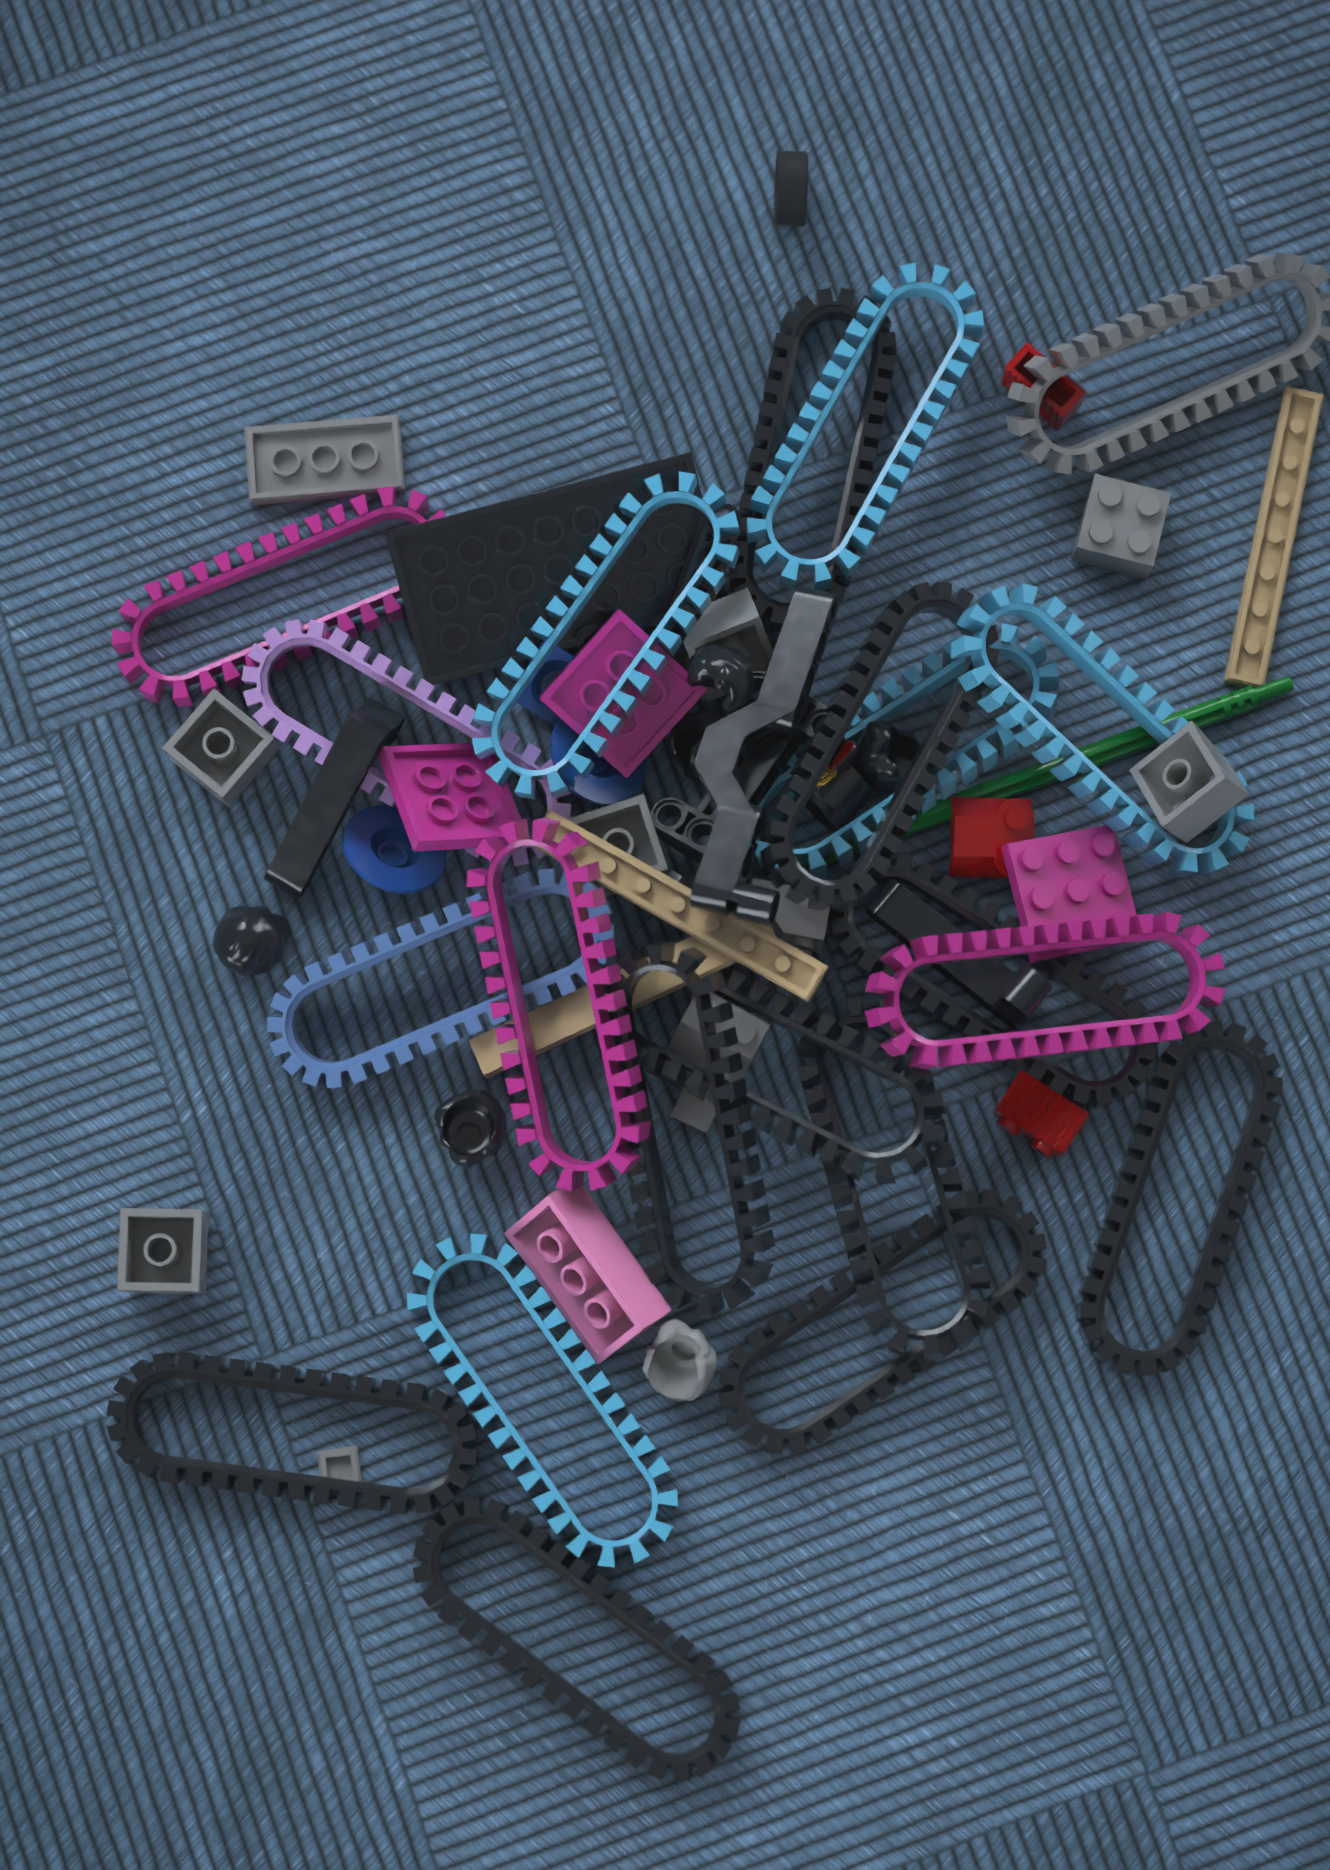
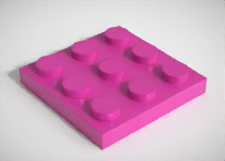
[538,609,707,778]
[378,743,521,852]
[1001,825,1137,963]

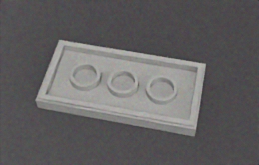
[244,414,406,506]

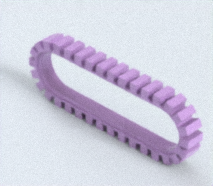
[242,619,572,867]

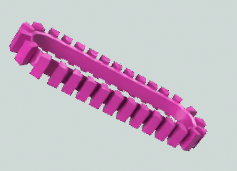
[112,486,446,707]
[466,818,650,1191]
[865,912,1225,1069]

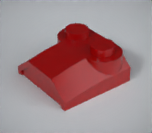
[947,797,1034,879]

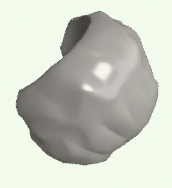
[643,1319,717,1401]

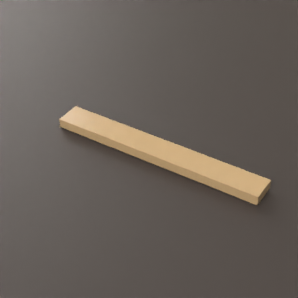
[1223,386,1324,688]
[531,809,829,1002]
[469,922,775,1079]

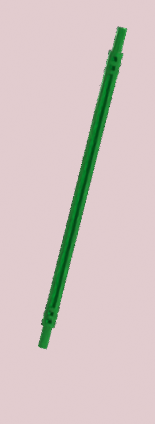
[773,676,1294,869]

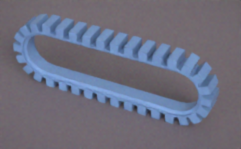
[267,868,616,1088]

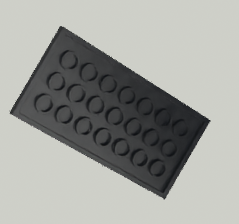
[384,452,727,685]

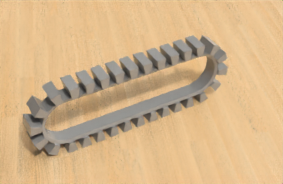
[1006,252,1330,475]

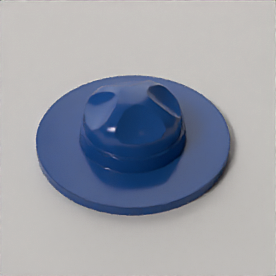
[550,718,647,806]
[342,805,447,894]

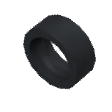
[774,151,808,227]

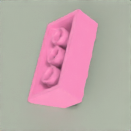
[504,1186,672,1365]

